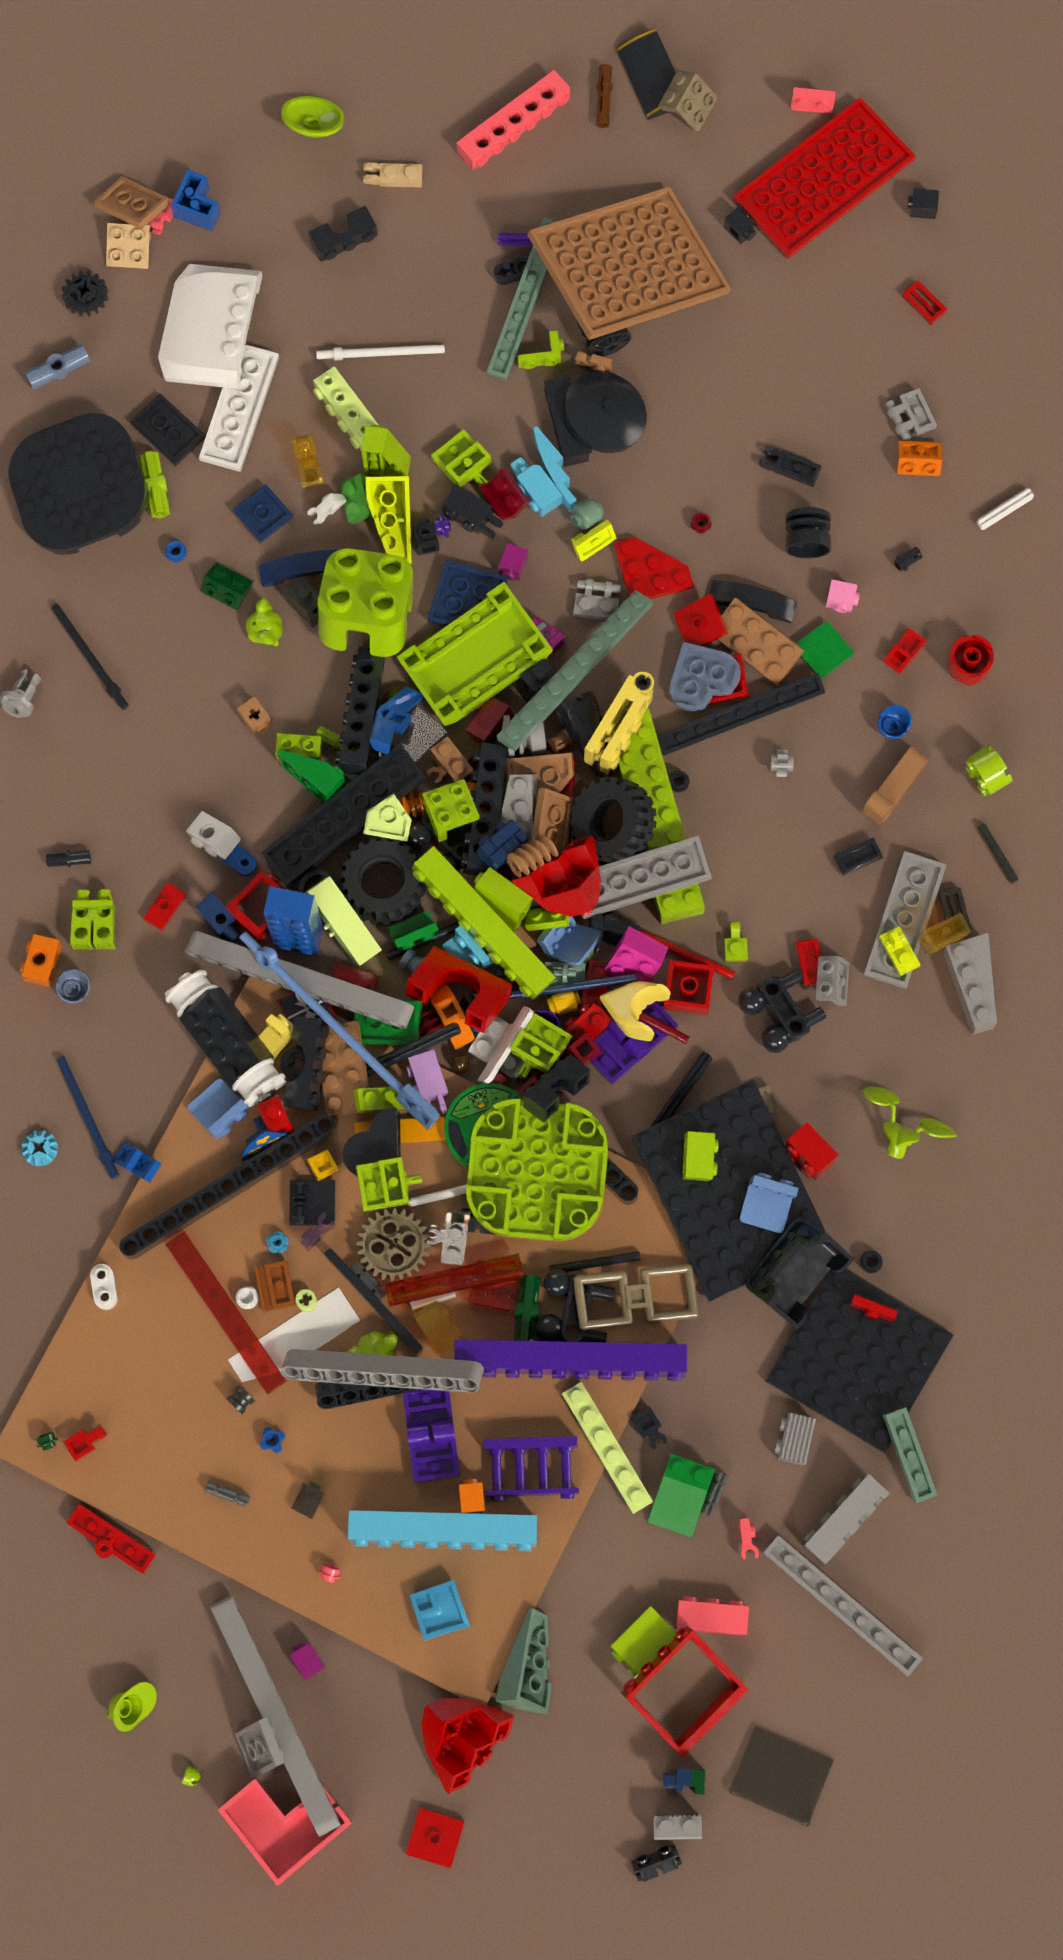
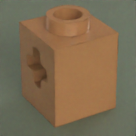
[237,696,271,735]

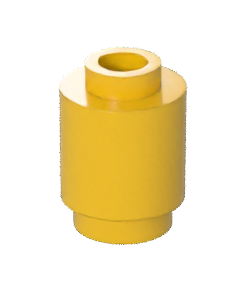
[547,991,581,1016]

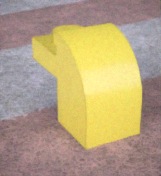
[259,1014,293,1059]

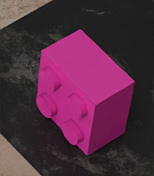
[604,926,668,984]

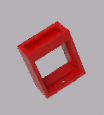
[226,871,288,943]

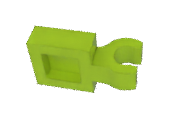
[724,922,748,962]

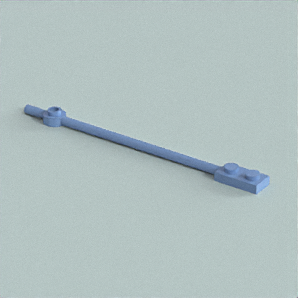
[240,932,440,1130]

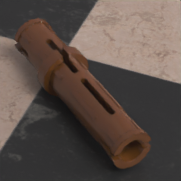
[596,64,613,128]

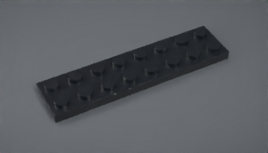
[261,743,427,888]

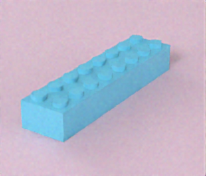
[348,1510,537,1551]

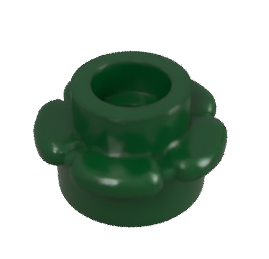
[36,1431,58,1451]

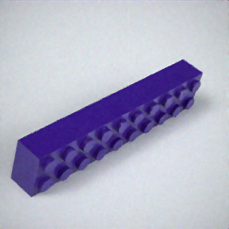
[454,1340,687,1381]

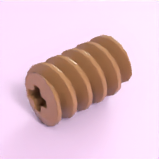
[507,834,558,878]

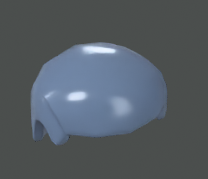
[55,969,90,1005]

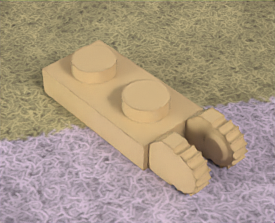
[363,162,423,187]

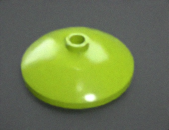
[281,96,344,138]

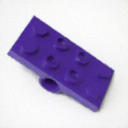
[591,1001,678,1085]
[403,1389,460,1483]

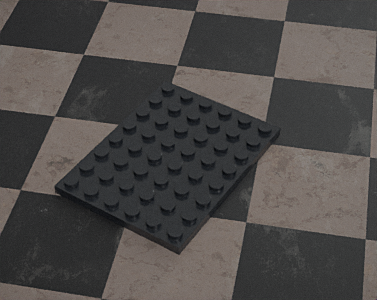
[631,1079,826,1302]

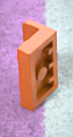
[897,441,942,476]

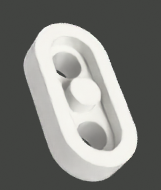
[90,1264,118,1310]

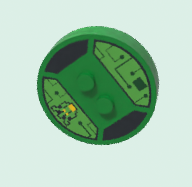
[444,1083,524,1170]

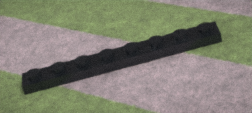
[657,673,826,756]

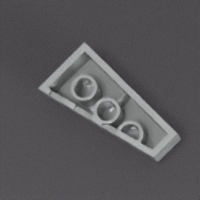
[499,774,537,864]
[943,933,997,1035]
[803,1474,890,1566]

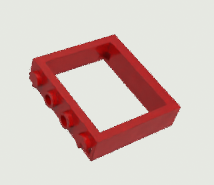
[621,1626,749,1758]

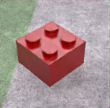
[663,960,714,1015]
[785,1122,839,1181]

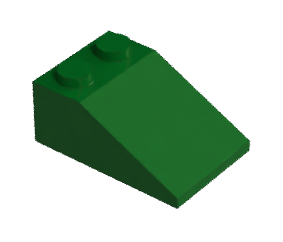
[277,750,346,803]
[648,1454,715,1538]

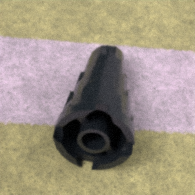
[554,691,614,777]

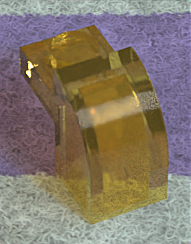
[291,434,324,488]

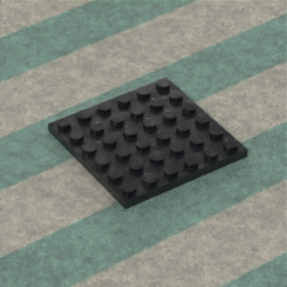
[765,1270,954,1454]

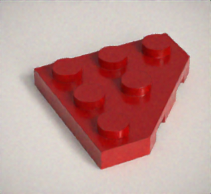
[614,537,694,599]

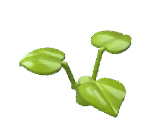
[861,1086,957,1159]

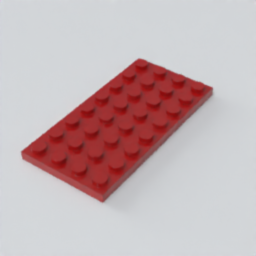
[733,97,916,259]

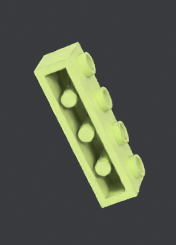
[313,367,378,450]

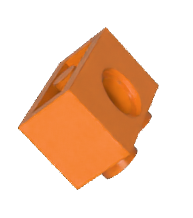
[20,934,62,987]
[459,1479,486,1514]

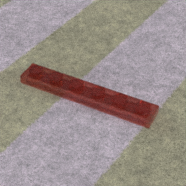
[385,1253,524,1307]

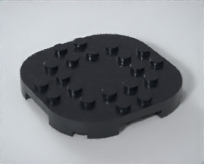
[8,413,149,555]

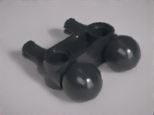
[404,812,486,873]
[738,969,826,1053]
[535,1269,615,1343]

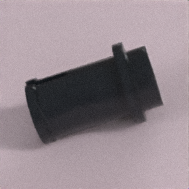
[894,547,923,571]

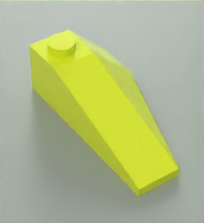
[365,476,412,564]

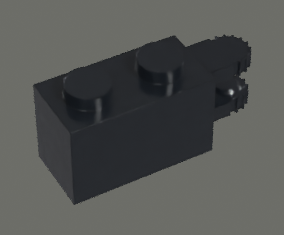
[442,484,503,539]

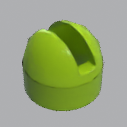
[181,1765,201,1786]

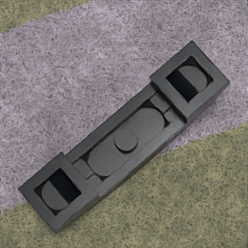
[709,580,797,623]

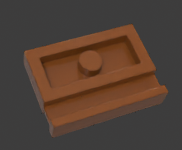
[254,1260,296,1313]

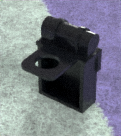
[589,914,640,958]

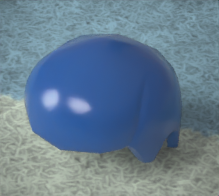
[877,704,912,740]

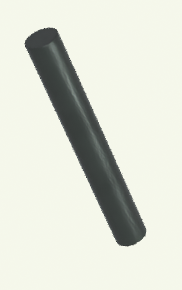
[977,823,1019,884]

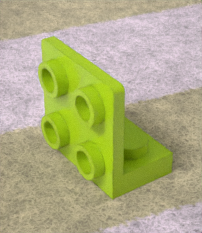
[422,779,479,842]

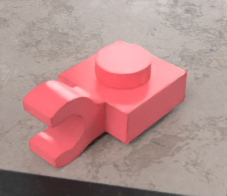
[150,198,174,235]
[739,1518,759,1560]

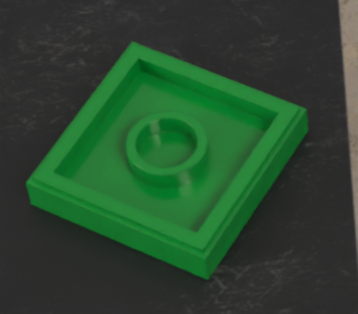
[796,620,855,680]

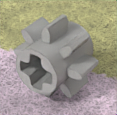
[770,749,794,777]

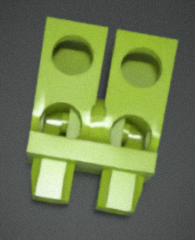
[70,889,116,950]

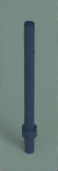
[510,973,638,1000]
[56,1056,119,1179]

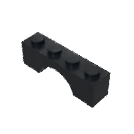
[283,1017,329,1111]

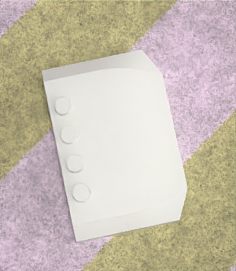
[158,264,263,389]

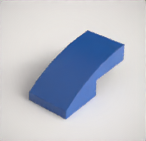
[113,1142,162,1183]

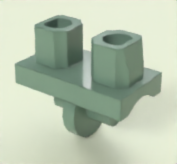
[545,962,585,985]

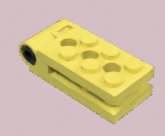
[584,672,654,774]

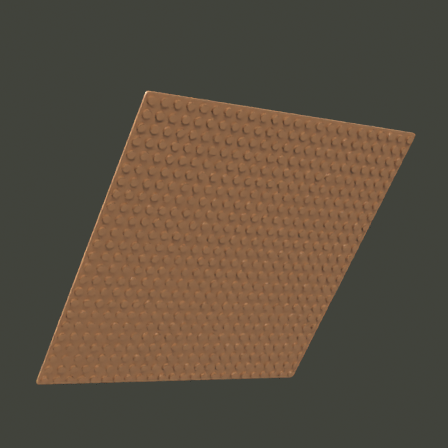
[0,976,698,1705]

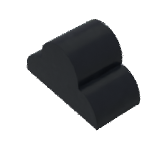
[342,1108,401,1178]

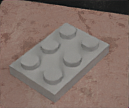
[235,1717,285,1778]

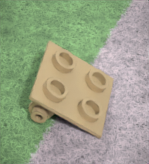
[106,223,151,269]

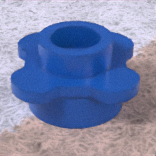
[259,1427,285,1453]

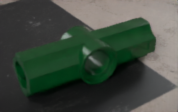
[514,1274,541,1341]

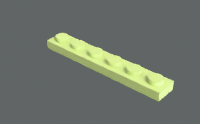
[562,1382,653,1514]

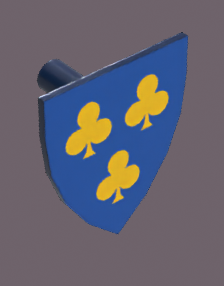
[241,1116,291,1161]

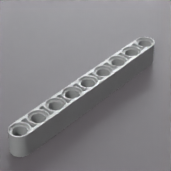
[281,1349,484,1393]

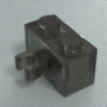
[427,1210,470,1265]

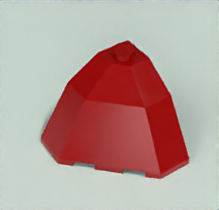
[512,835,601,917]
[421,1698,514,1794]

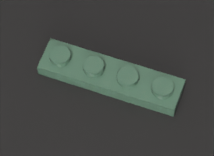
[883,1407,937,1503]

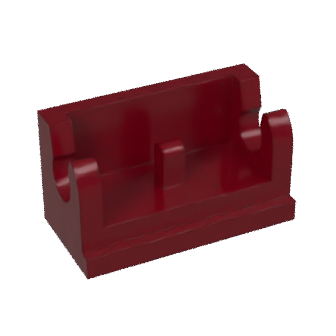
[465,697,514,745]

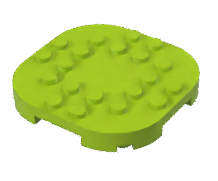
[466,1099,608,1241]

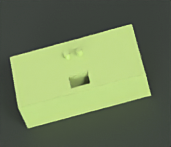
[304,876,382,966]

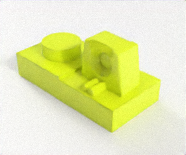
[571,520,617,562]
[879,926,920,976]

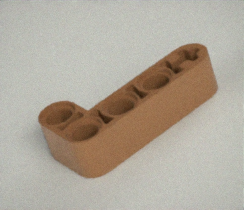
[862,746,930,826]

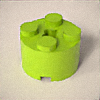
[965,744,1013,796]

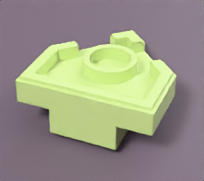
[363,793,411,841]

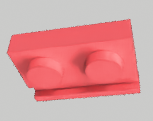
[791,87,836,114]

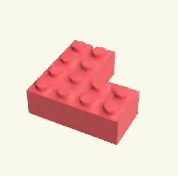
[218,1779,353,1886]

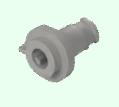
[0,669,41,718]

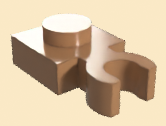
[575,351,613,373]

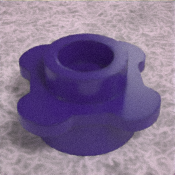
[434,514,451,538]

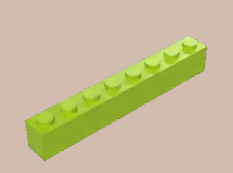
[412,846,556,1000]

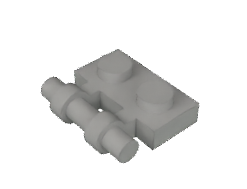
[885,388,937,441]
[573,578,621,621]

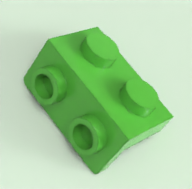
[339,474,372,525]

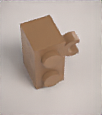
[427,737,473,786]

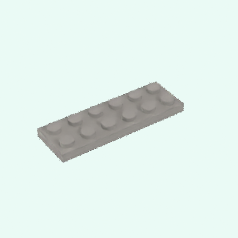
[583,836,712,919]
[864,851,946,989]

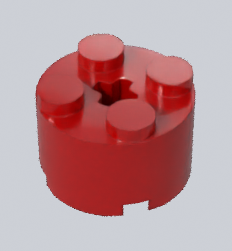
[947,635,994,686]

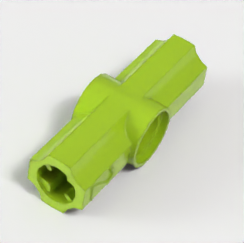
[140,451,170,519]

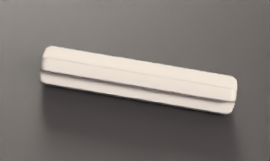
[977,488,1034,530]

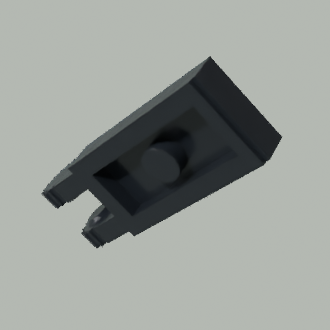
[758,447,822,487]

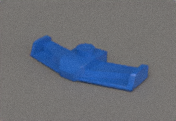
[369,686,425,754]

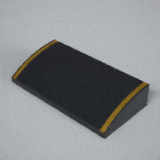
[616,28,676,120]

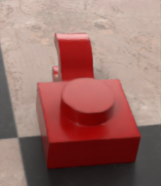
[63,1426,107,1462]

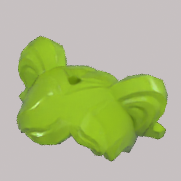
[246,597,283,646]
[347,1331,397,1356]

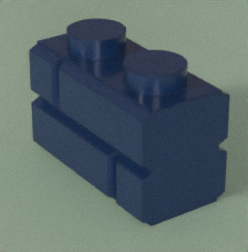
[476,820,529,871]

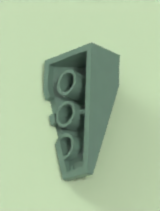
[496,1608,552,1714]

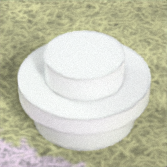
[236,1286,259,1309]

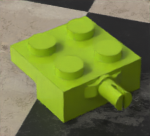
[431,429,492,487]
[510,1013,573,1078]
[356,1157,423,1212]

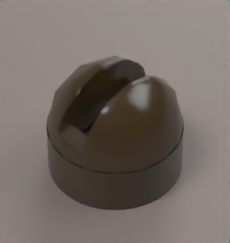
[450,1055,469,1072]

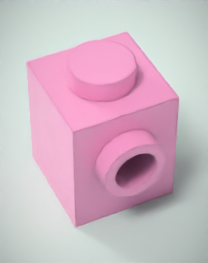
[826,580,860,613]

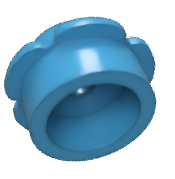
[266,1231,289,1253]

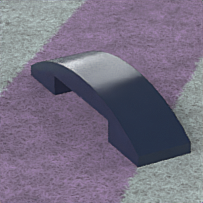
[259,550,338,587]

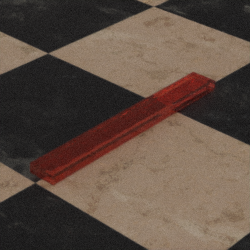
[166,1231,287,1395]

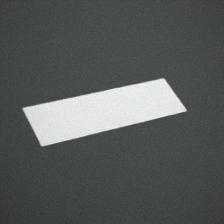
[228,1287,360,1382]

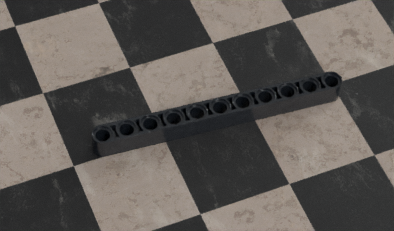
[119,1115,336,1259]

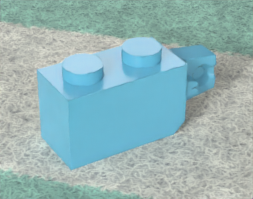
[511,457,563,517]

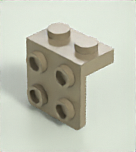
[658,70,717,131]

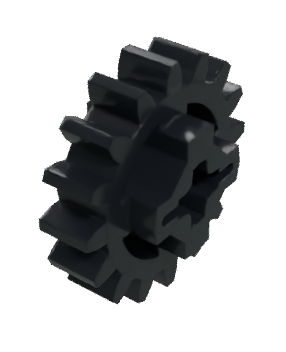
[62,270,108,317]

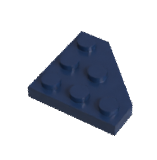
[427,560,509,627]

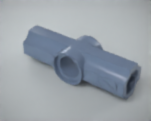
[24,344,91,390]

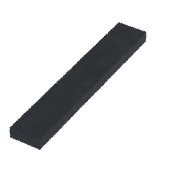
[324,1248,423,1357]

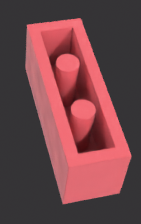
[676,1596,749,1636]

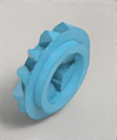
[22,1130,58,1166]

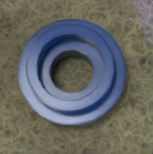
[165,541,187,562]

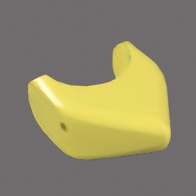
[600,981,671,1041]

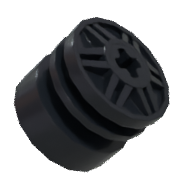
[577,321,631,357]
[785,507,831,558]

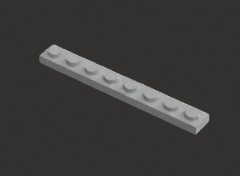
[763,1535,923,1677]

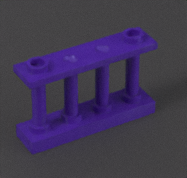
[484,1436,579,1502]

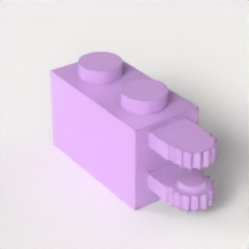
[406,1049,448,1114]

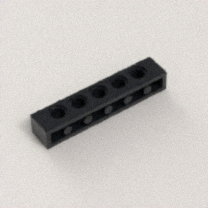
[336,647,385,775]
[460,742,508,876]

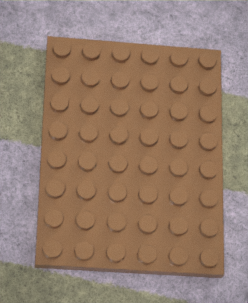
[527,187,731,340]

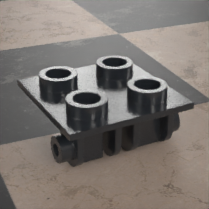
[289,1178,335,1226]

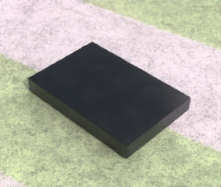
[130,393,206,466]

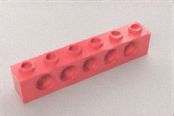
[456,70,570,170]

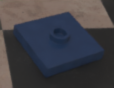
[232,484,294,543]

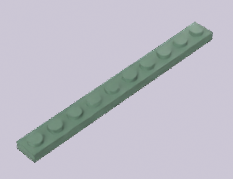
[497,590,653,752]

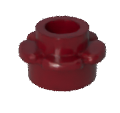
[690,513,712,534]

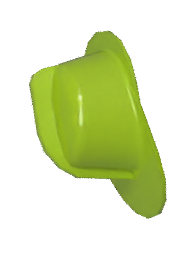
[106,1682,157,1732]

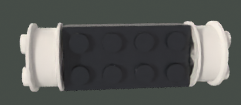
[165,969,286,1107]

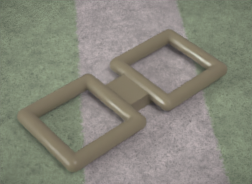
[573,1264,699,1330]

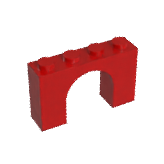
[406,946,512,1033]

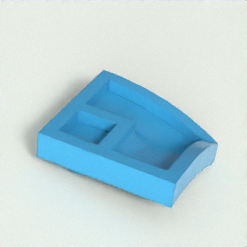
[410,1580,471,1641]

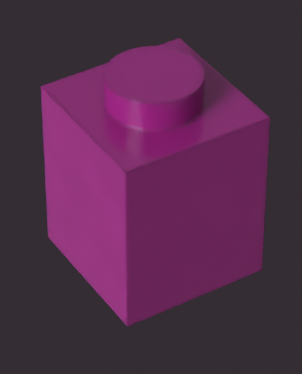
[499,543,528,580]
[290,1642,326,1680]

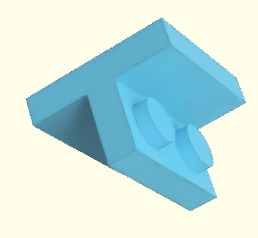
[442,926,494,970]

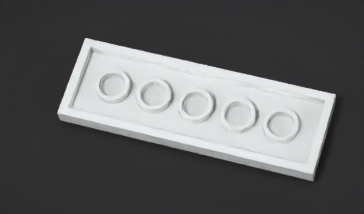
[199,345,279,472]

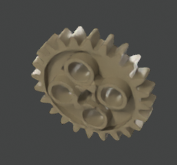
[357,1208,431,1283]

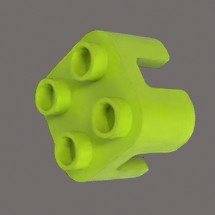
[318,548,413,657]

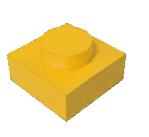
[307,1149,338,1181]

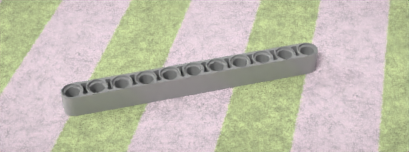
[185,931,415,1029]
[210,1595,341,1837]

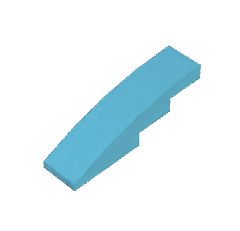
[533,426,577,512]

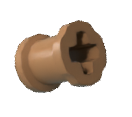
[545,728,573,754]

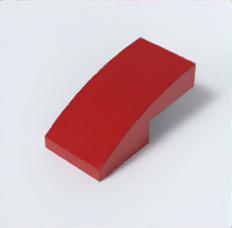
[883,627,927,674]

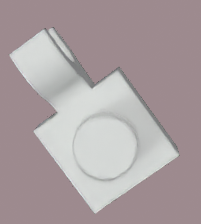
[307,493,347,524]

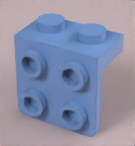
[536,916,603,966]
[188,1079,250,1140]
[739,1173,799,1233]

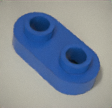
[218,844,257,876]

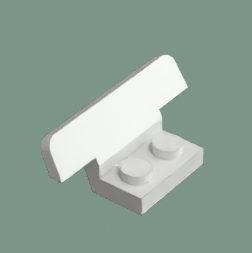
[468,1006,534,1084]

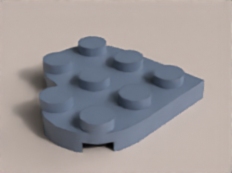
[669,642,741,711]

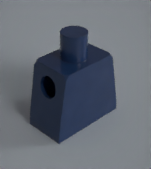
[195,892,241,943]

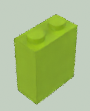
[473,867,533,931]
[611,1606,676,1679]

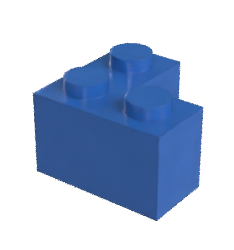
[171,170,221,231]

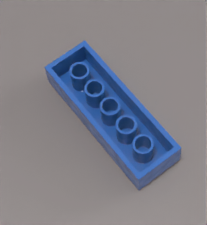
[264,886,324,957]

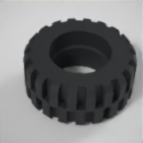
[569,777,657,863]
[339,837,425,926]

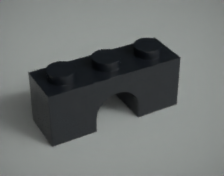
[309,205,378,262]
[523,1055,590,1123]

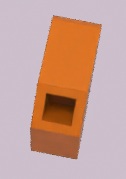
[429,984,475,1050]

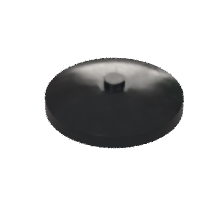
[563,371,647,453]

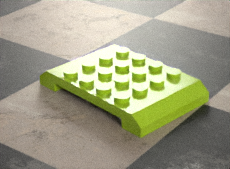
[397,582,553,726]

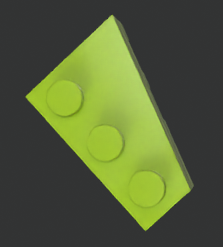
[361,425,411,477]

